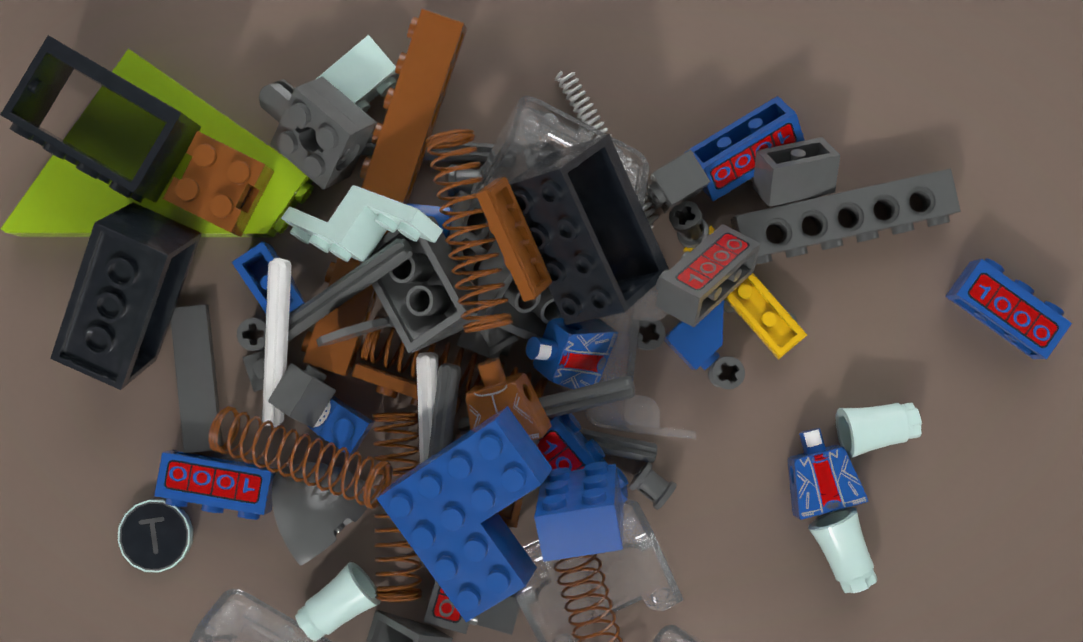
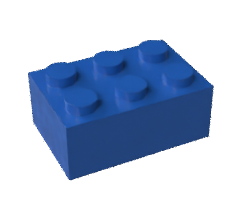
[534,462,624,562]

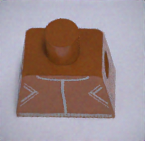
[466,358,552,441]

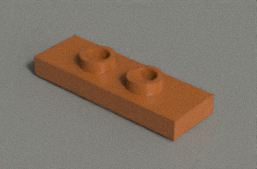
[476,176,552,302]
[352,363,462,413]

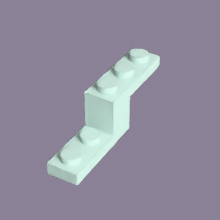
[281,185,443,262]

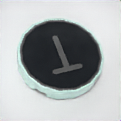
[118,499,193,573]

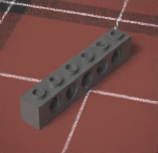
[731,169,961,265]

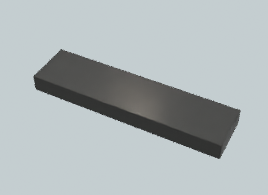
[171,304,223,453]

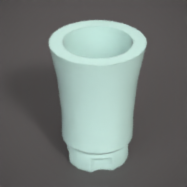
[836,403,922,459]
[808,508,877,593]
[295,562,381,641]

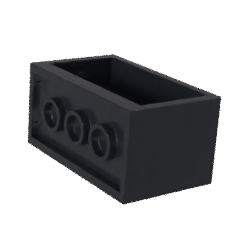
[0,35,201,203]
[509,134,669,325]
[50,202,202,390]

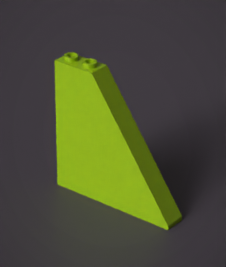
[0,48,314,237]

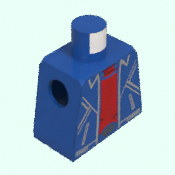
[526,318,619,389]
[788,428,869,520]

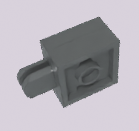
[259,77,377,190]

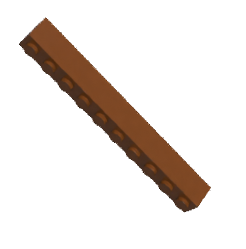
[301,9,467,376]

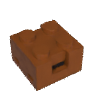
[163,131,274,237]

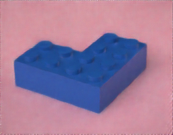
[376,406,553,622]

